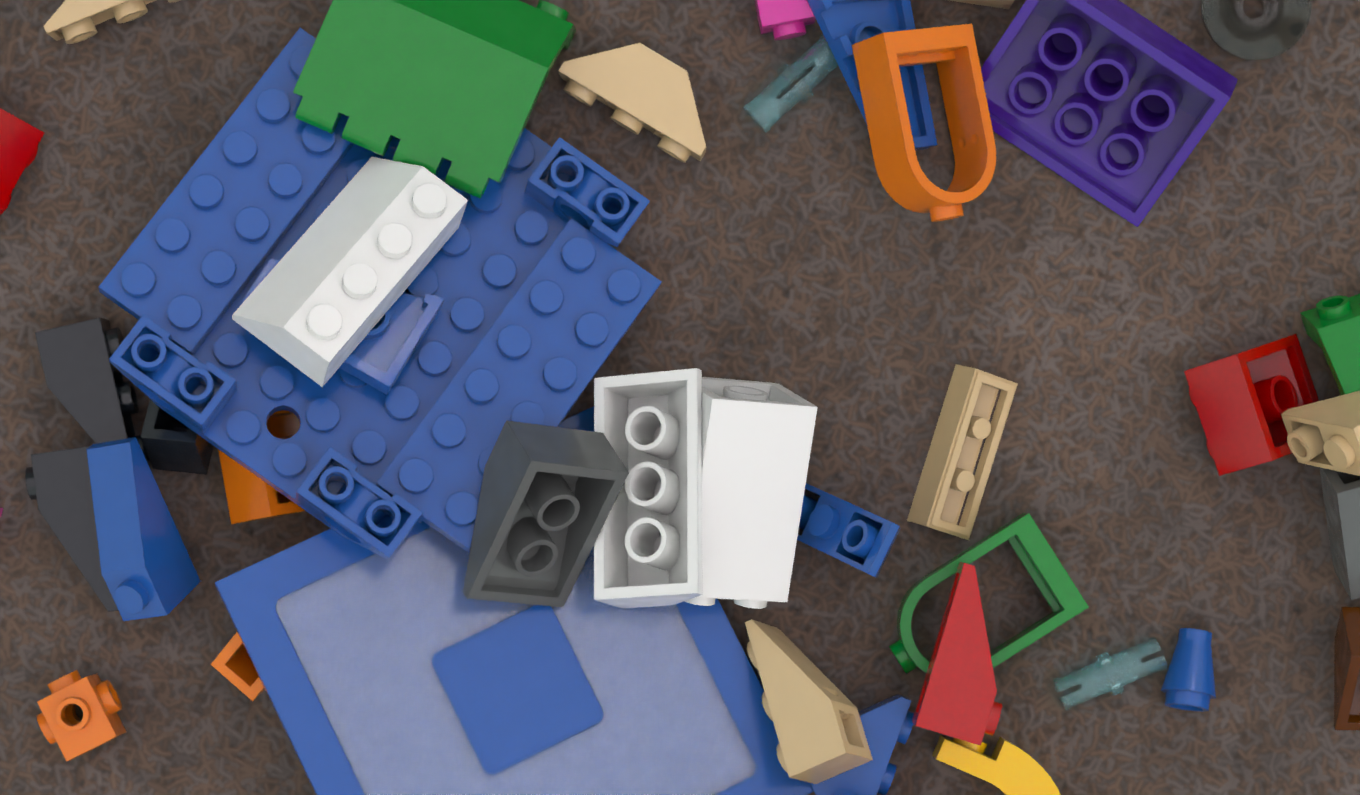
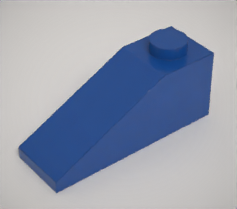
[86,437,201,621]

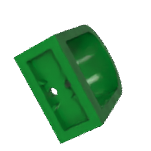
[889,513,1089,674]

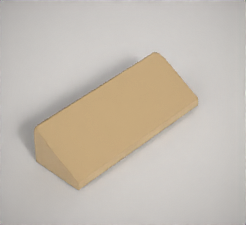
[907,364,1018,540]

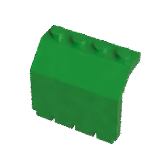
[293,0,576,199]

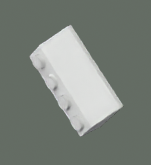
[232,157,468,387]
[594,368,703,608]

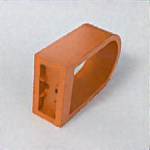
[852,23,996,222]

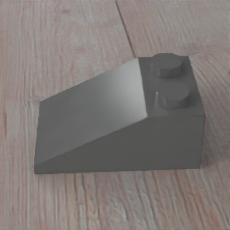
[463,420,629,607]

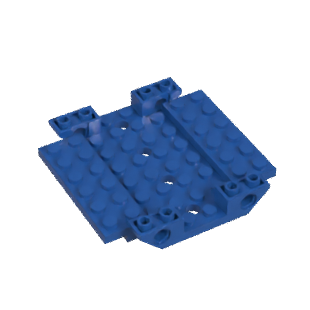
[98,28,662,560]

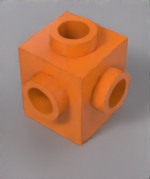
[37,670,126,762]

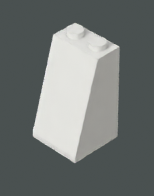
[685,377,818,609]

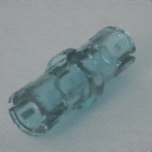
[743,34,838,133]
[1052,636,1168,711]

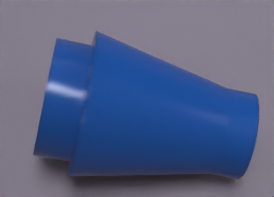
[1161,628,1216,712]

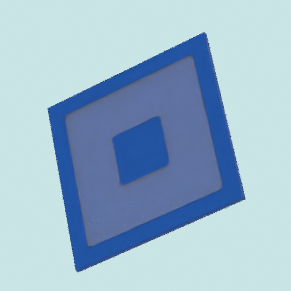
[215,406,814,795]

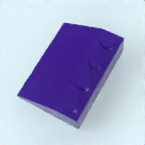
[981,0,1238,227]

